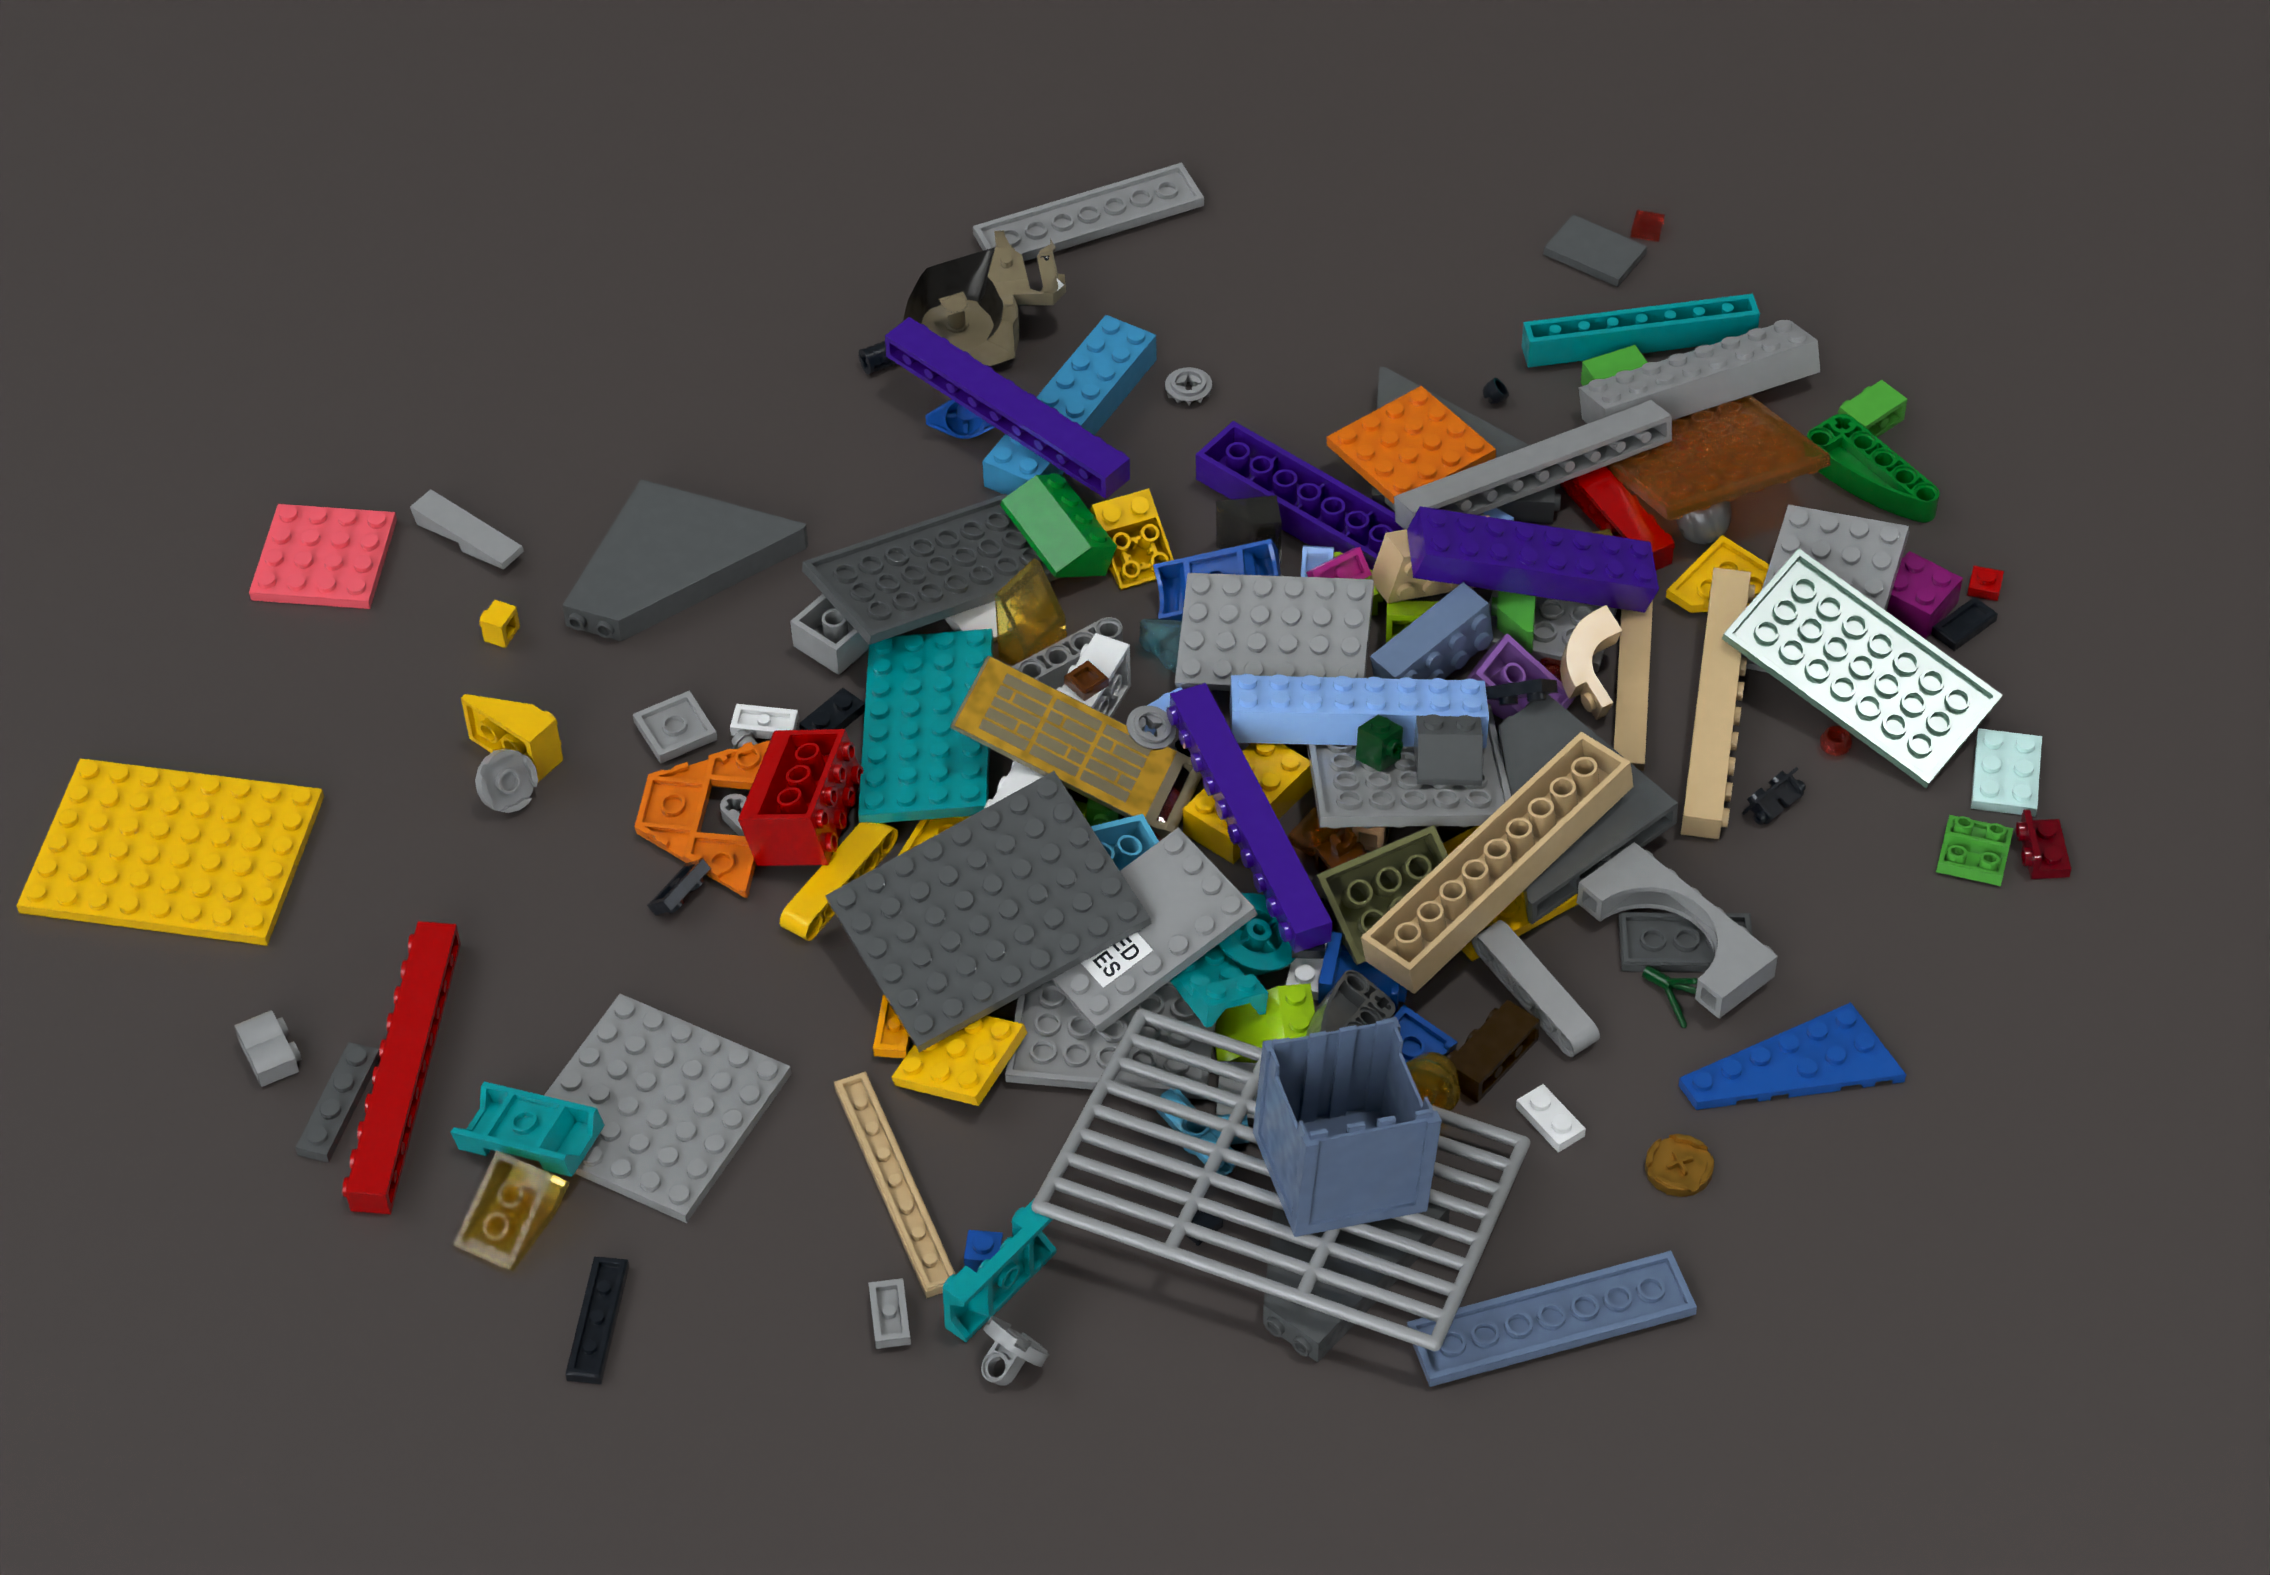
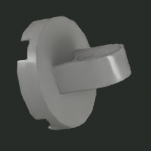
[475,748,538,813]
[981,1316,1050,1386]

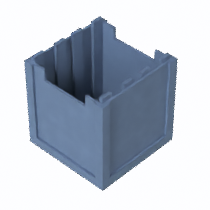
[1253,1017,1442,1237]

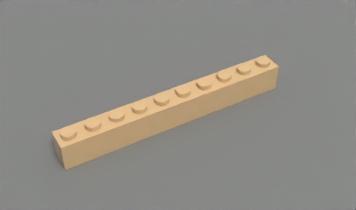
[1681,567,1755,840]

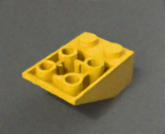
[1090,488,1174,590]

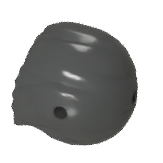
[1674,484,1732,545]

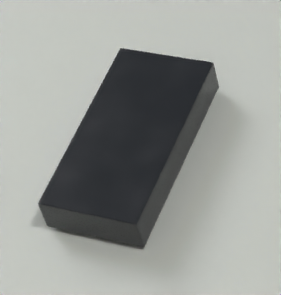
[1931,597,1998,651]

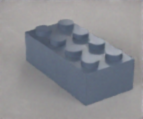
[1370,582,1494,679]

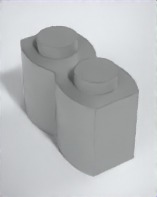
[234,1010,302,1087]

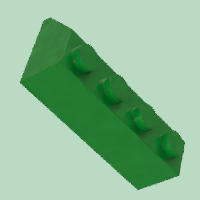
[1000,473,1117,578]

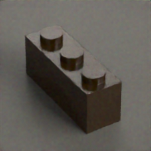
[1445,1000,1540,1103]

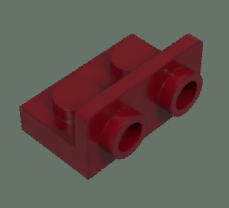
[2015,810,2071,879]

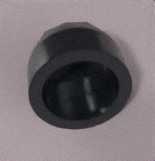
[1483,378,1509,404]

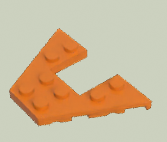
[634,740,770,898]

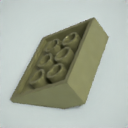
[1311,825,1448,965]

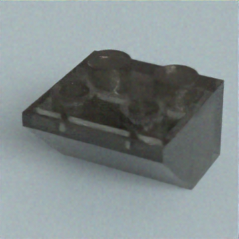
[1216,495,1282,564]

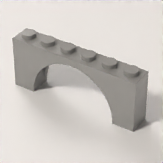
[1577,842,1778,1019]

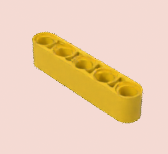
[779,822,898,941]

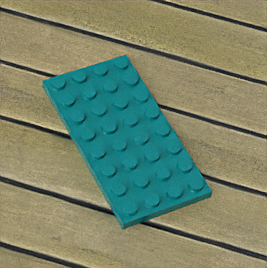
[858,629,994,823]

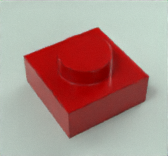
[1967,565,2004,601]

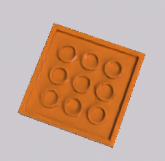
[1326,386,1496,504]

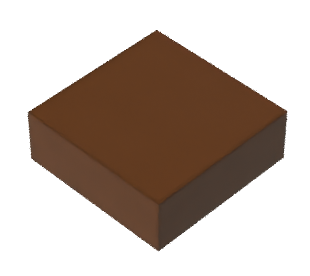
[1064,661,1109,701]

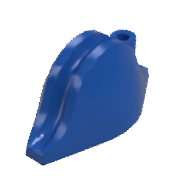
[925,399,995,439]

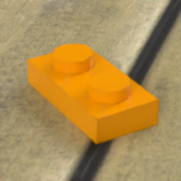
[873,995,910,1059]

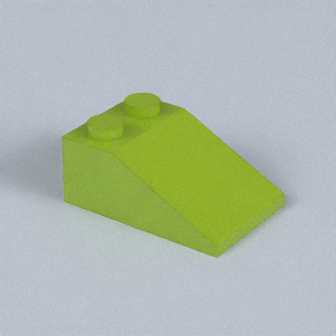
[1215,983,1315,1063]

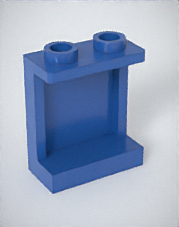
[1318,932,1407,1014]

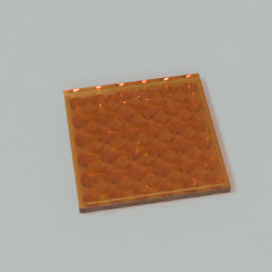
[1606,395,1831,520]

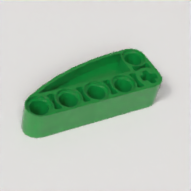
[1804,414,1940,523]

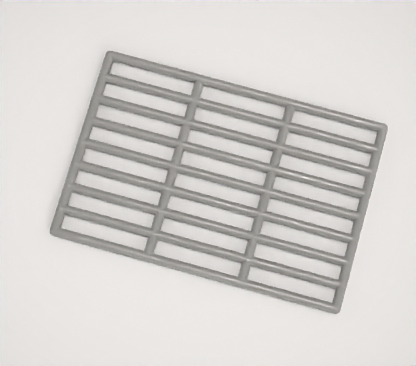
[1031,1008,1530,1351]

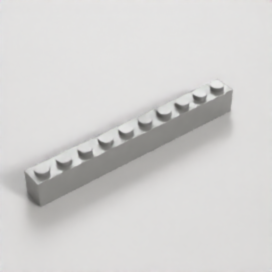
[1394,400,1672,530]

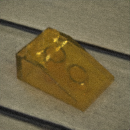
[995,558,1067,666]
[453,1150,570,1271]

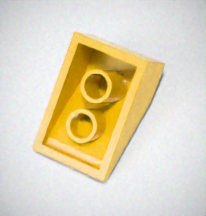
[461,694,563,782]

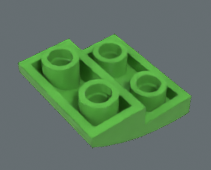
[1936,815,2014,886]

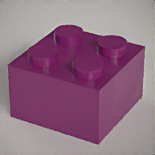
[1886,551,1963,639]

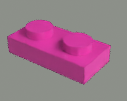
[1306,547,1372,579]

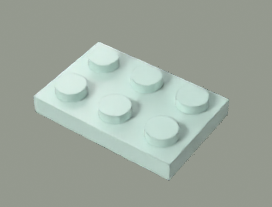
[1971,728,2042,817]

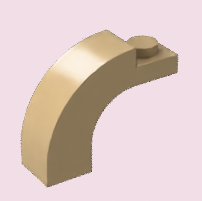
[1560,605,1623,720]

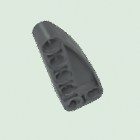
[1306,970,1396,1036]

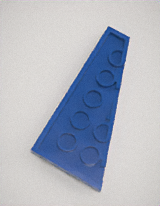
[1678,1002,1906,1110]

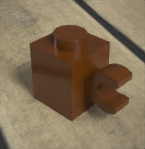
[1315,827,1367,874]

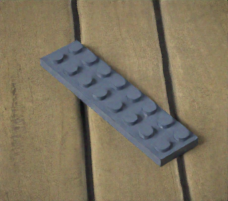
[1407,1251,1697,1387]

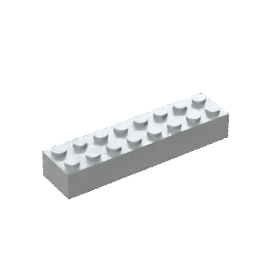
[1578,320,1820,424]

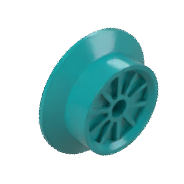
[1218,893,1296,975]

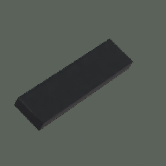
[565,1256,629,1384]

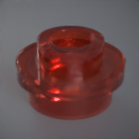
[1820,726,1852,756]

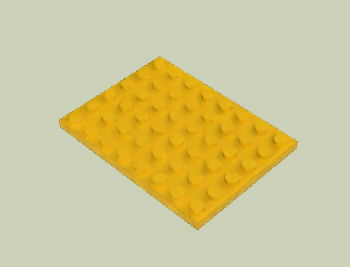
[16,758,324,946]

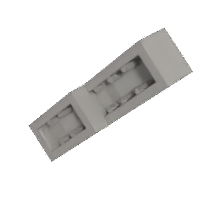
[410,489,524,570]

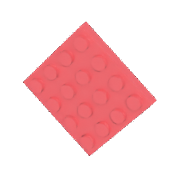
[249,504,397,609]

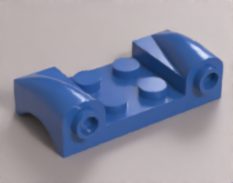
[1153,539,1281,629]

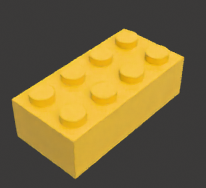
[1183,743,1313,864]

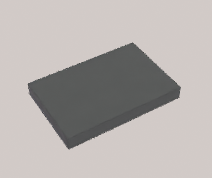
[1543,214,1647,287]

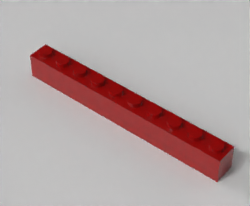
[342,921,461,1214]

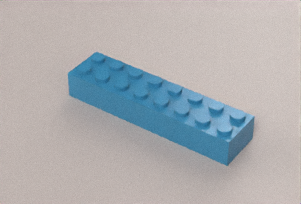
[982,315,1157,495]

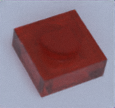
[1631,210,1665,242]

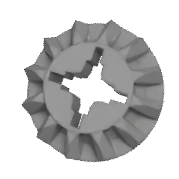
[1165,367,1212,405]
[1126,706,1176,750]

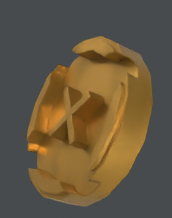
[1645,1134,1714,1197]

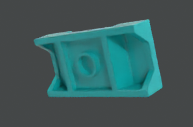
[1170,945,1268,1028]
[450,1081,605,1177]
[943,1198,1057,1342]

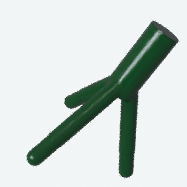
[1642,966,1698,1028]

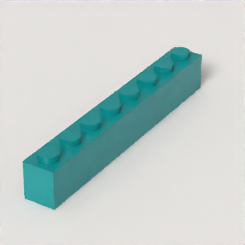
[1522,294,1760,368]

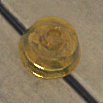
[1406,1052,1460,1111]

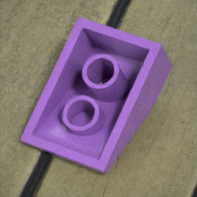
[1466,633,1576,719]

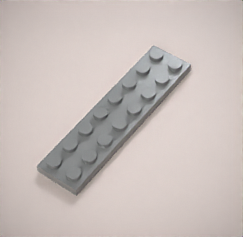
[973,162,1204,261]

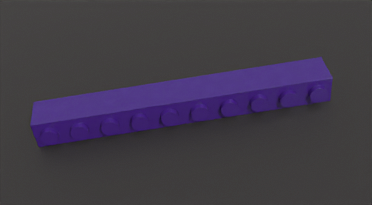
[885,317,1130,499]
[1166,683,1332,953]

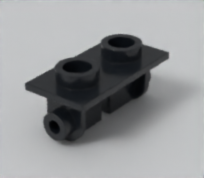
[1742,767,1806,825]

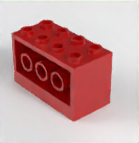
[738,729,864,866]

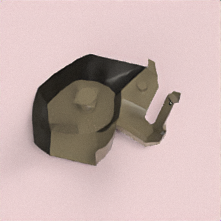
[903,230,1066,366]

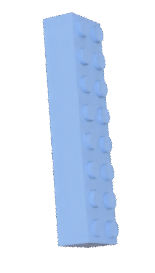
[1229,674,1489,748]

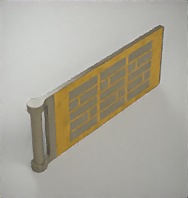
[951,656,1203,839]

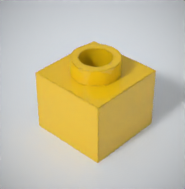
[479,600,520,648]

